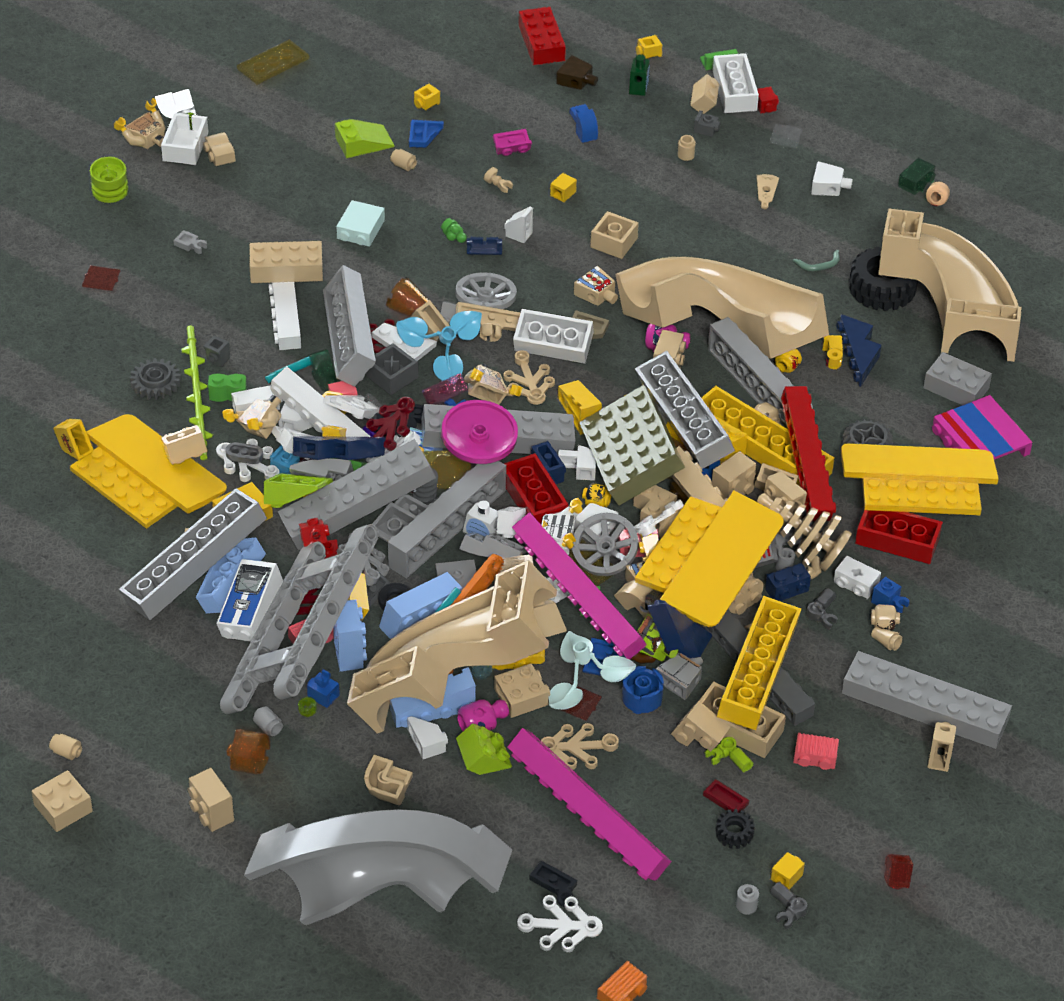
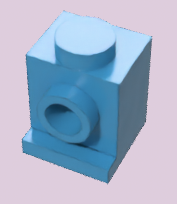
[270,445,300,474]

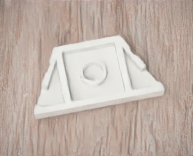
[323,395,380,419]

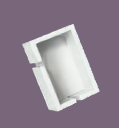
[161,113,208,165]

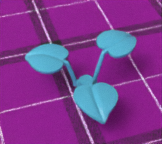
[396,311,482,385]

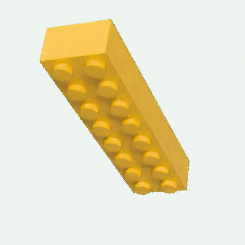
[701,386,834,486]
[717,596,801,731]

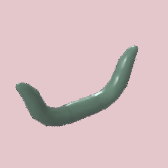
[793,250,839,271]

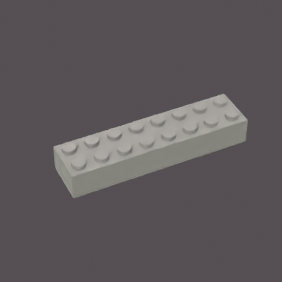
[323,265,376,387]
[708,317,813,429]
[635,351,735,469]
[421,404,575,455]
[278,439,436,550]
[388,461,506,579]
[119,489,267,620]
[842,651,1012,749]

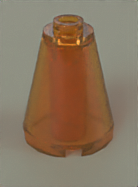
[386,277,437,316]

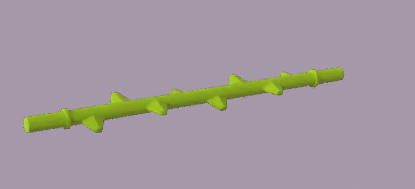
[182,325,213,460]

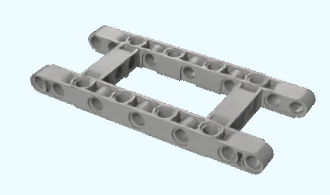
[220,524,379,714]

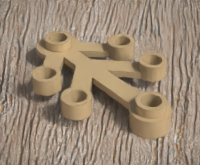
[503,350,555,405]
[541,723,619,770]

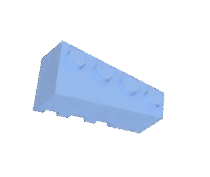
[196,538,266,614]
[379,572,462,639]
[390,667,475,728]

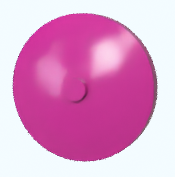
[441,400,518,464]

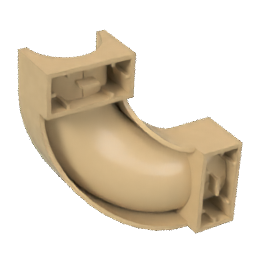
[878,209,1021,362]
[616,257,829,359]
[347,560,557,734]

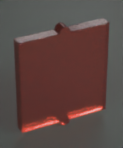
[82,266,120,291]
[559,683,602,721]

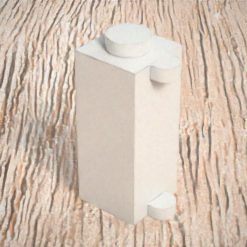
[231,385,282,413]

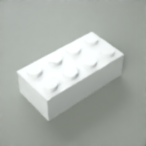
[713,54,759,113]
[513,309,594,363]

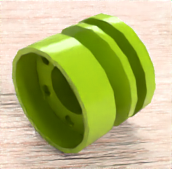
[90,157,128,203]

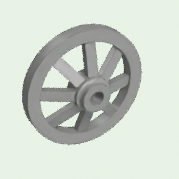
[455,273,517,309]
[572,513,639,576]

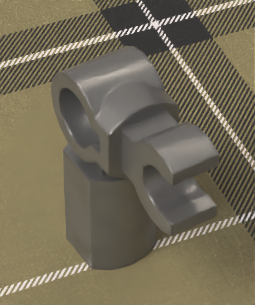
[806,588,838,630]
[770,882,807,929]

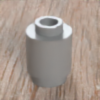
[253,706,283,736]
[736,884,759,915]

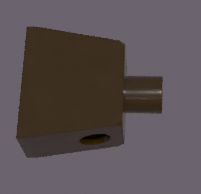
[556,55,598,90]

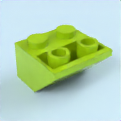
[456,723,512,775]

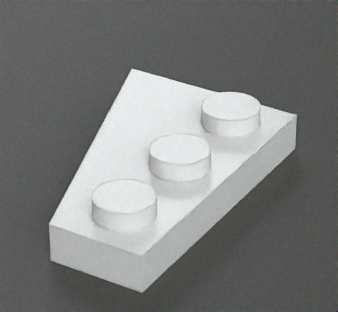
[372,323,437,361]

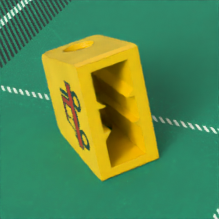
[54,419,94,460]

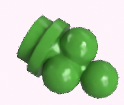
[441,218,467,243]

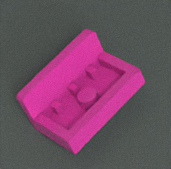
[493,129,532,156]

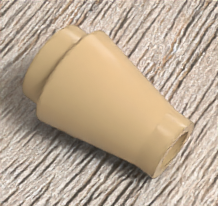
[871,627,902,650]

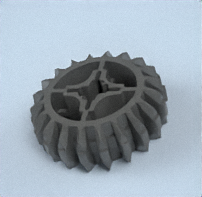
[842,419,893,446]

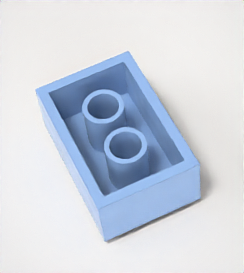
[333,599,367,671]

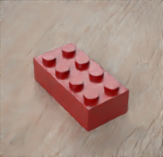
[519,7,566,65]
[504,453,568,525]
[855,510,943,564]

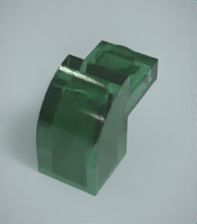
[309,349,341,392]

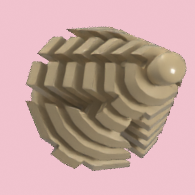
[757,493,852,571]

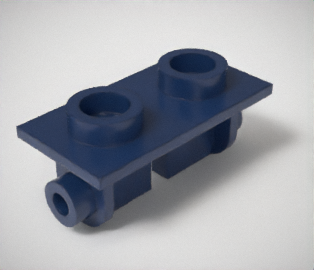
[467,236,502,255]

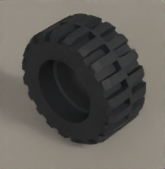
[849,246,918,311]

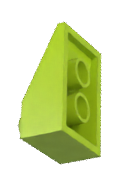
[335,119,394,158]
[264,473,333,508]

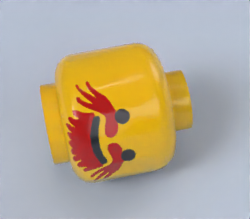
[775,349,802,373]

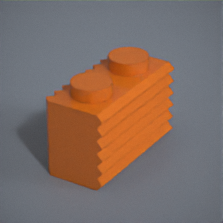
[597,961,647,1001]

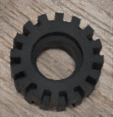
[716,809,755,849]

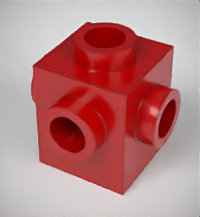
[299,518,330,547]

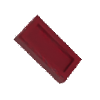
[703,779,749,813]

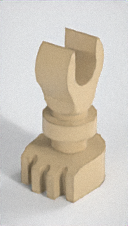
[484,167,513,193]

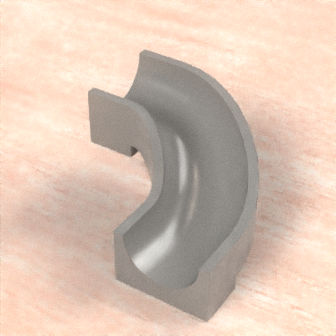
[244,810,512,925]

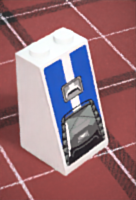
[217,559,283,641]

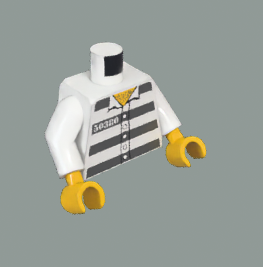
[542,498,583,555]

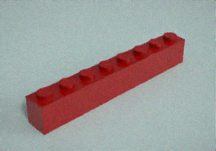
[781,386,836,522]

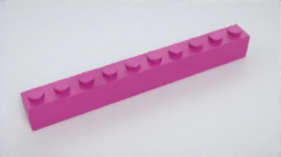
[512,512,647,660]
[507,728,672,881]

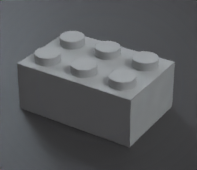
[923,352,992,405]

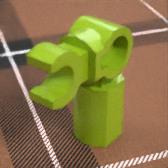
[705,737,753,773]

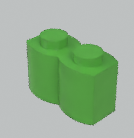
[208,374,247,402]

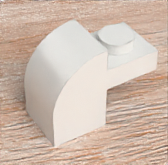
[558,445,596,481]

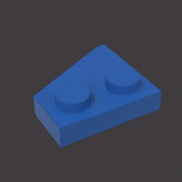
[409,120,444,148]

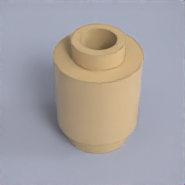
[678,135,695,161]
[391,149,417,171]
[49,734,82,760]

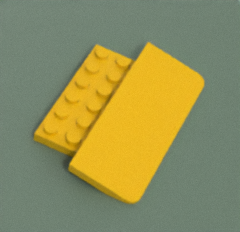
[70,414,227,529]
[841,444,999,515]
[635,490,784,627]

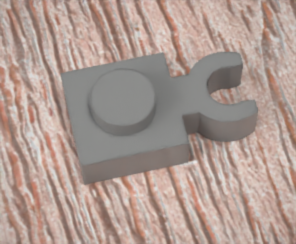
[174,230,207,254]

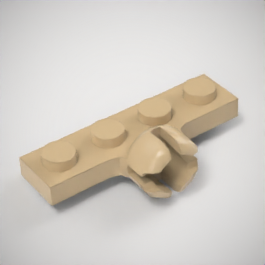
[456,302,521,342]

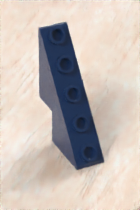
[836,314,881,387]
[293,436,385,460]
[647,600,712,658]

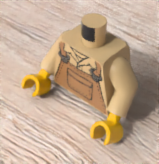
[114,98,166,149]
[464,364,523,405]
[223,395,281,439]

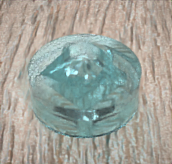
[471,666,492,680]

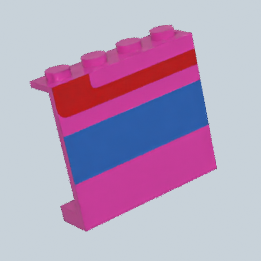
[932,395,1033,460]

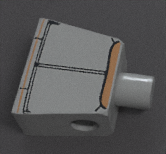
[656,653,703,700]

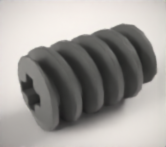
[413,468,438,505]

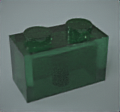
[898,157,936,195]

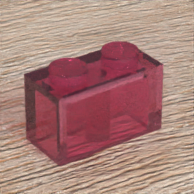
[422,373,468,405]

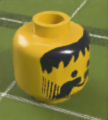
[582,483,611,507]

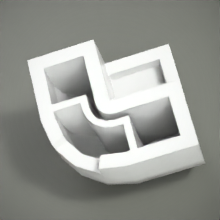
[155,89,196,119]

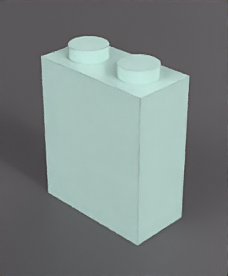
[337,200,385,246]

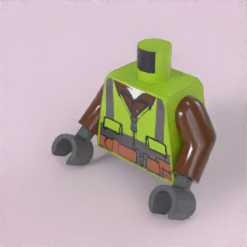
[616,600,678,664]

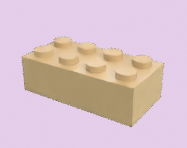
[250,241,323,283]
[700,681,786,758]

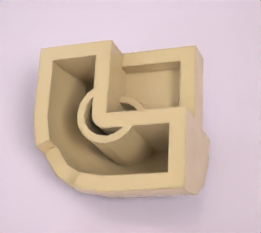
[364,755,413,806]

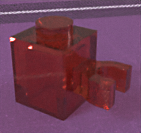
[884,854,914,889]

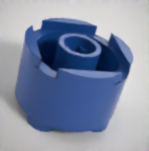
[622,666,664,714]

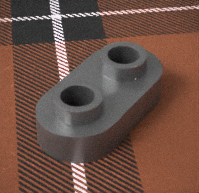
[226,442,263,464]

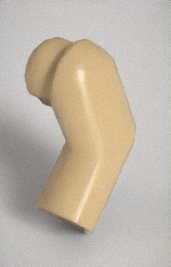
[806,556,822,579]

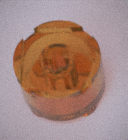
[227,729,270,774]

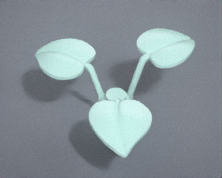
[549,631,636,710]

